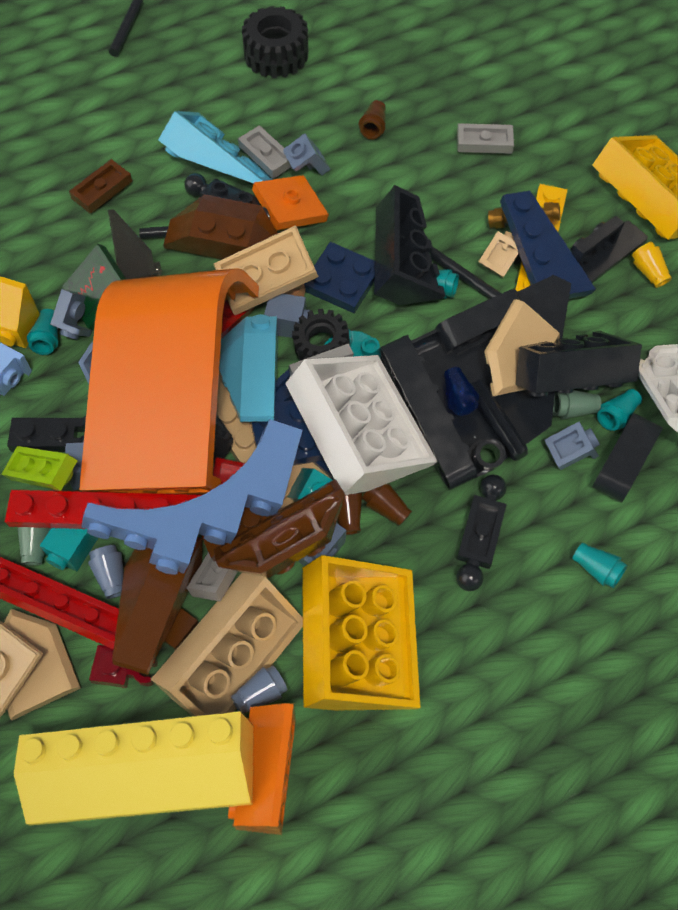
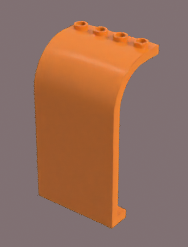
[79,268,259,494]

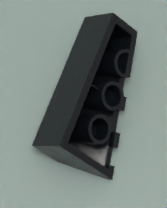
[374,185,446,305]
[516,331,642,396]

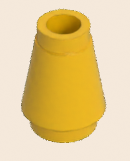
[632,242,672,288]

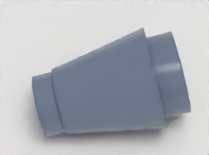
[88,545,124,599]
[231,665,288,714]

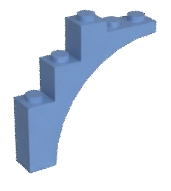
[81,419,302,575]

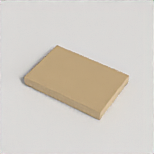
[214,225,318,315]

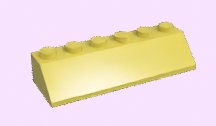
[14,711,253,826]

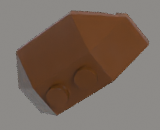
[163,194,278,259]
[214,479,345,578]

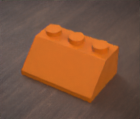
[228,703,296,835]

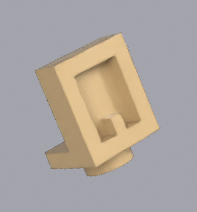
[478,231,519,278]

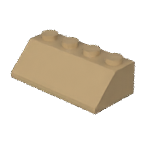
[151,572,303,717]

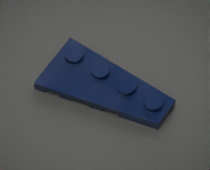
[500,191,596,299]

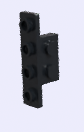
[568,216,648,301]

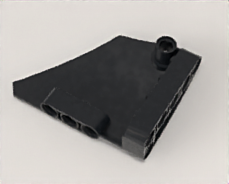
[378,275,571,490]

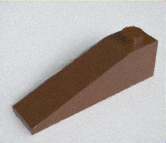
[112,537,202,675]

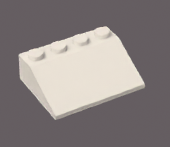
[285,355,438,495]

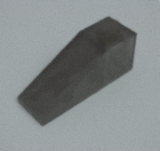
[108,209,163,279]

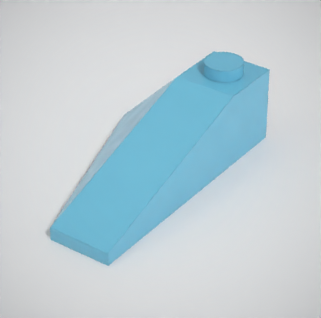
[158,111,272,183]
[219,314,278,422]

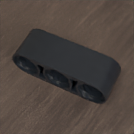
[592,412,663,503]

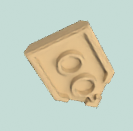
[484,299,560,396]
[4,609,81,721]
[0,621,43,718]

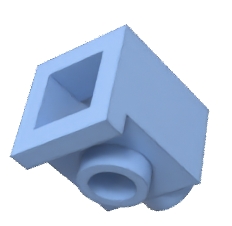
[0,342,32,396]

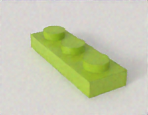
[1,446,78,491]

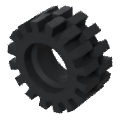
[292,309,350,361]

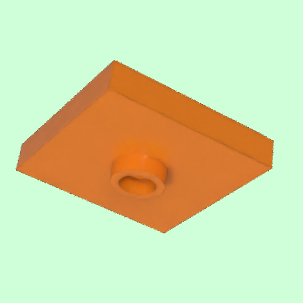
[252,175,329,231]

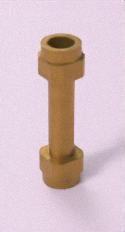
[488,202,560,229]

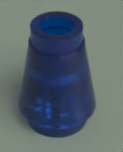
[444,367,479,416]

